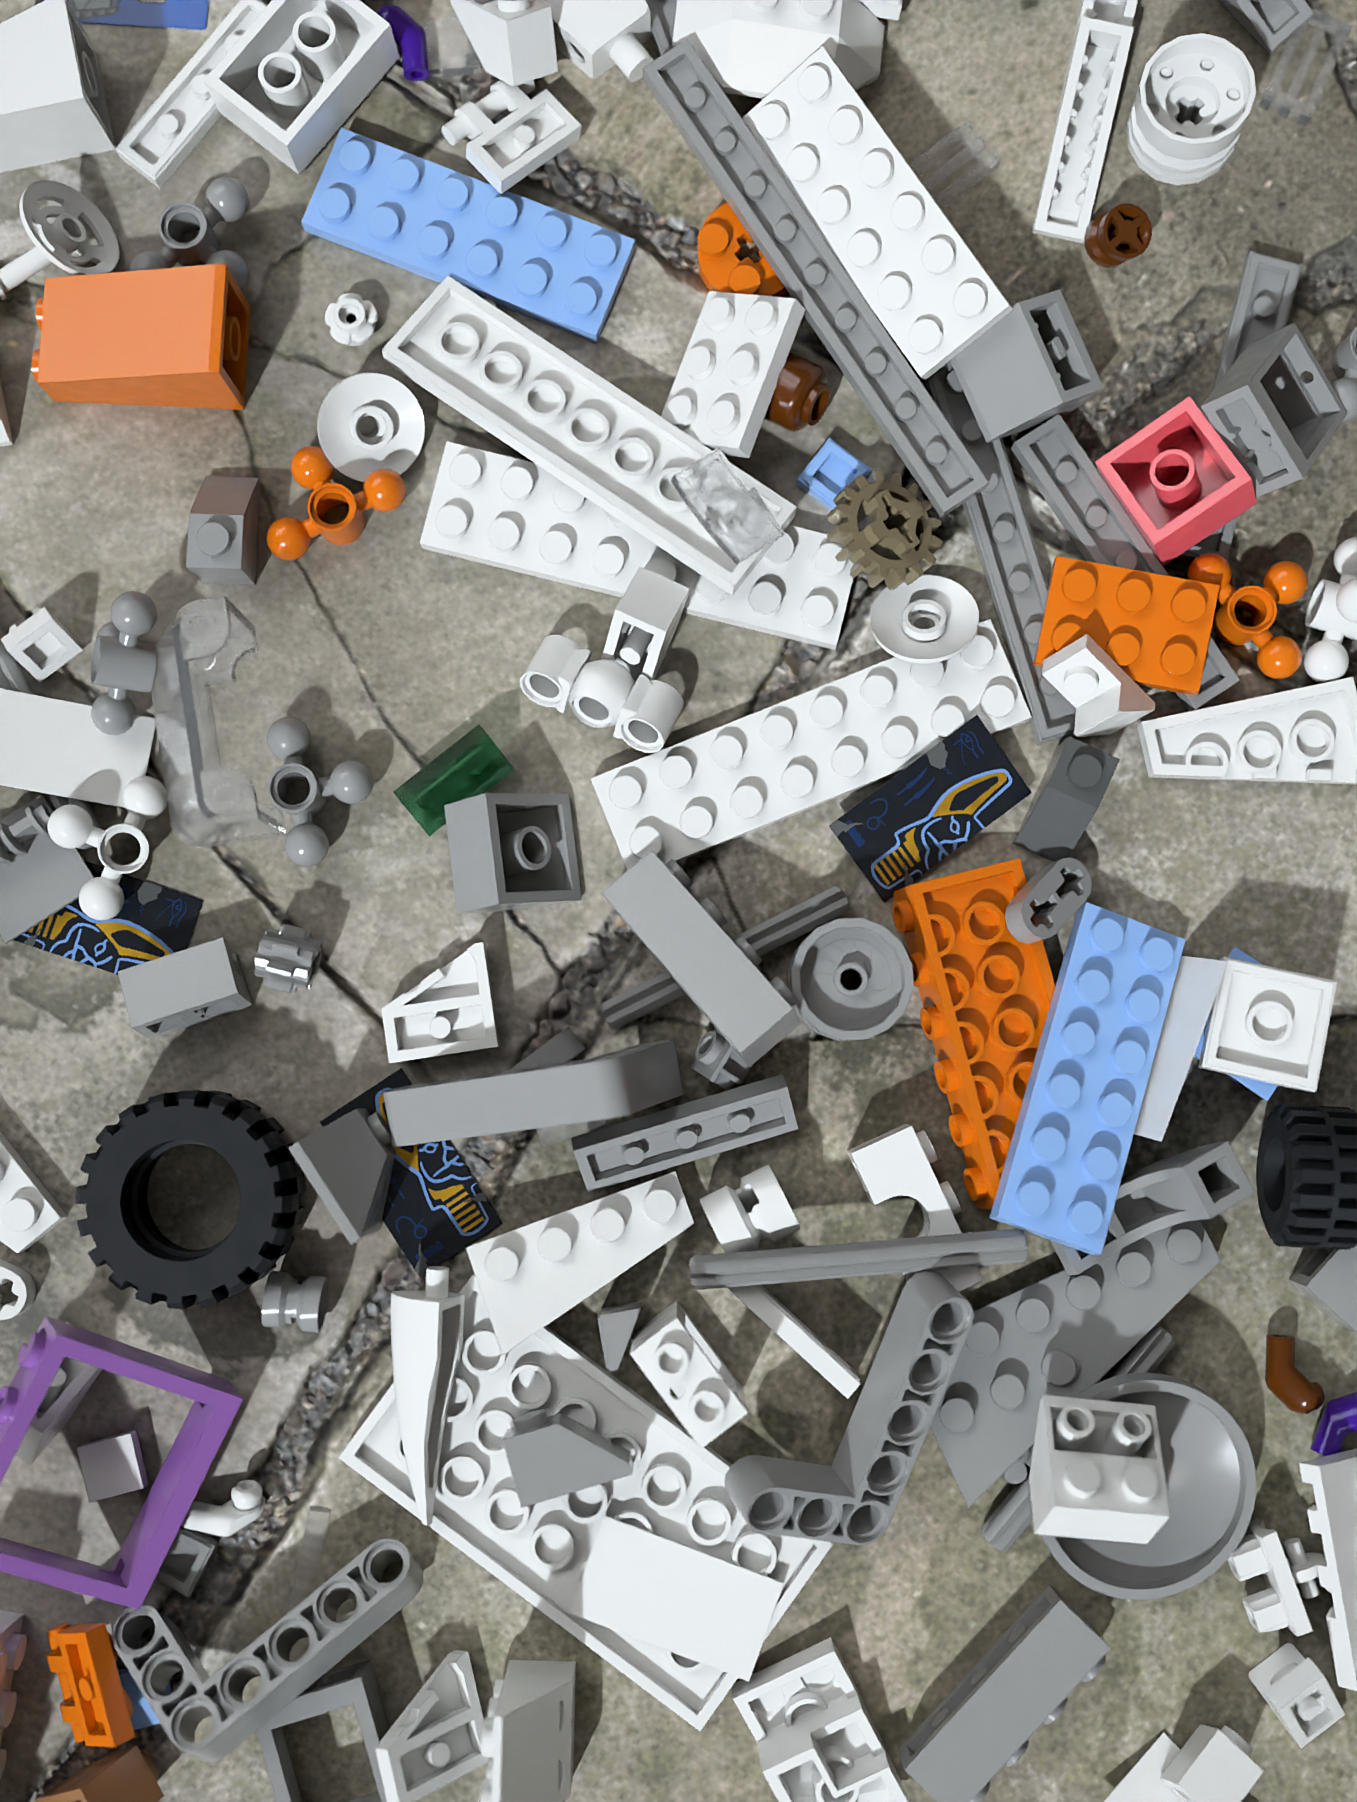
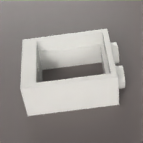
[630,1300,748,1449]

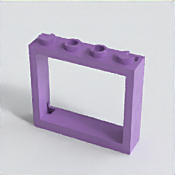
[0,1316,243,1610]

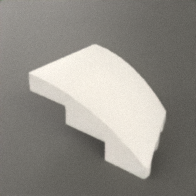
[731,1637,909,1802]

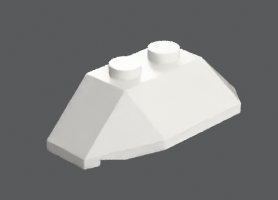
[672,0,884,99]

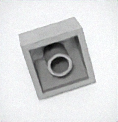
[444,793,582,913]

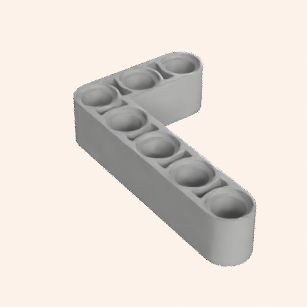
[383,1039,684,1147]
[724,1270,974,1545]
[112,1538,424,1763]

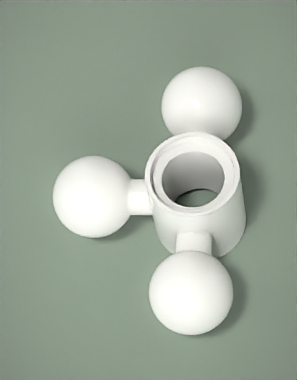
[1304,537,1357,683]
[47,776,168,921]

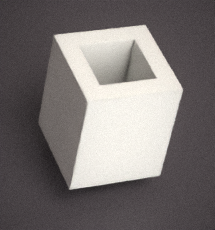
[1160,1724,1264,1802]

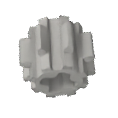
[254,924,323,993]

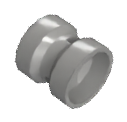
[261,1270,330,1333]

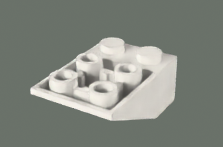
[480,1660,576,1802]

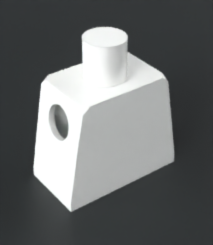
[540,0,654,82]

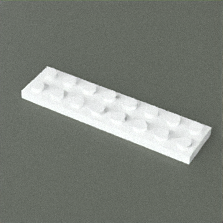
[382,276,797,596]
[420,442,853,650]
[590,619,1032,871]

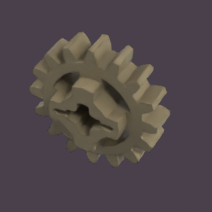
[827,470,943,590]

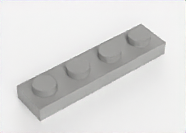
[571,1074,799,1192]

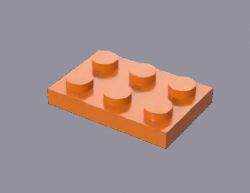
[1033,556,1220,696]

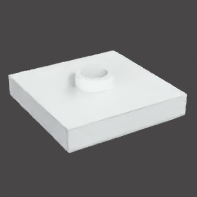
[1198,957,1337,1093]

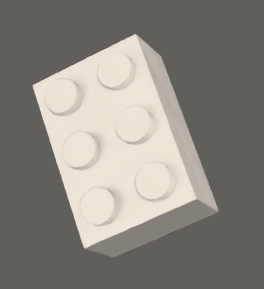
[203,0,399,175]

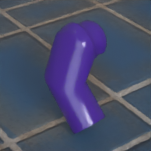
[1310,1392,1357,1456]

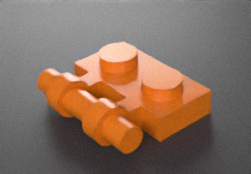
[46,1622,135,1747]

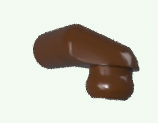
[1265,1334,1325,1414]

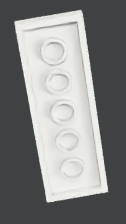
[742,46,1013,380]

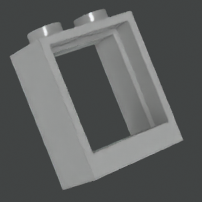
[1201,322,1348,497]
[257,1660,390,1802]

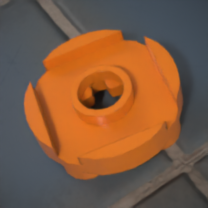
[697,202,787,297]

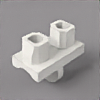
[1227,1518,1324,1637]

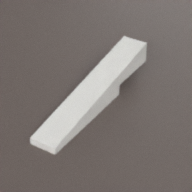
[1032,0,1138,244]

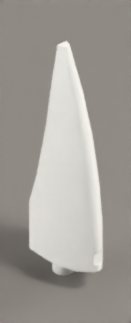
[391,1266,465,1526]

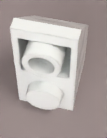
[450,0,558,87]

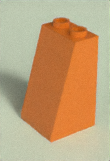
[32,264,251,410]

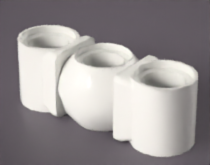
[520,635,684,753]

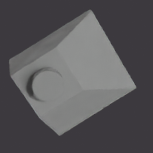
[288,1108,396,1245]

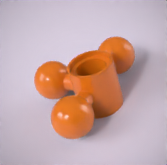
[267,446,406,561]
[1187,553,1308,679]

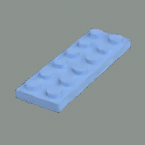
[301,128,636,343]
[989,902,1186,1255]

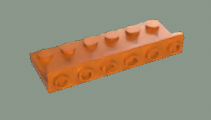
[891,858,1055,1210]

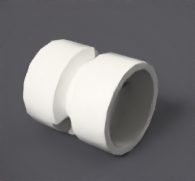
[699,1164,801,1253]

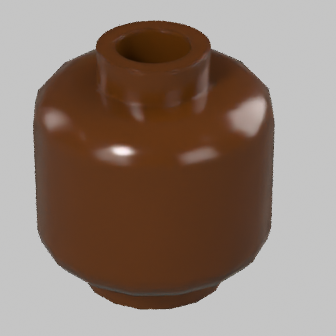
[764,352,831,432]

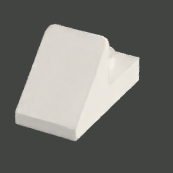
[1042,634,1155,737]
[1248,1643,1345,1749]

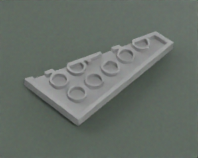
[930,1220,1221,1508]

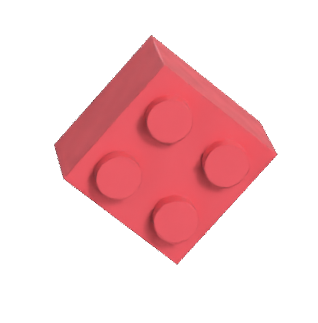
[1095,396,1257,566]

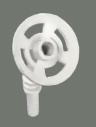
[0,180,120,301]

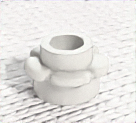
[325,293,378,346]

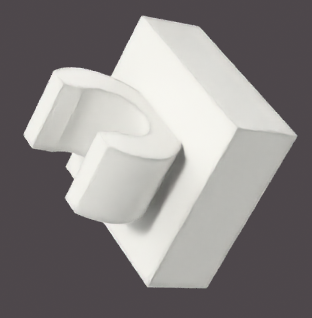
[1,606,83,682]

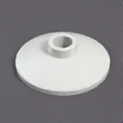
[317,372,425,482]
[870,574,979,663]

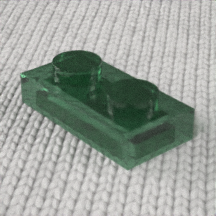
[393,724,514,837]

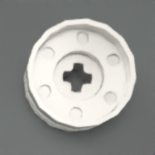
[1126,33,1256,185]

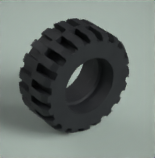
[75,1090,306,1309]

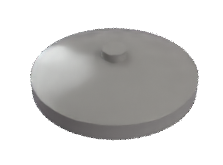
[1029,1373,1257,1600]

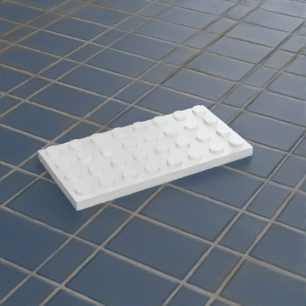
[338,1274,833,1731]

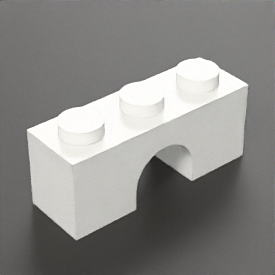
[847,1124,983,1292]

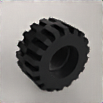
[1256,1104,1357,1250]

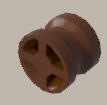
[1084,203,1152,268]

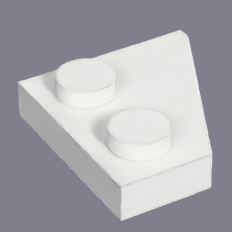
[382,942,500,1063]
[375,1650,492,1802]

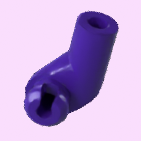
[376,4,430,81]

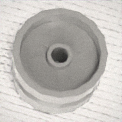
[787,918,914,1041]

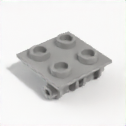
[0,794,95,943]

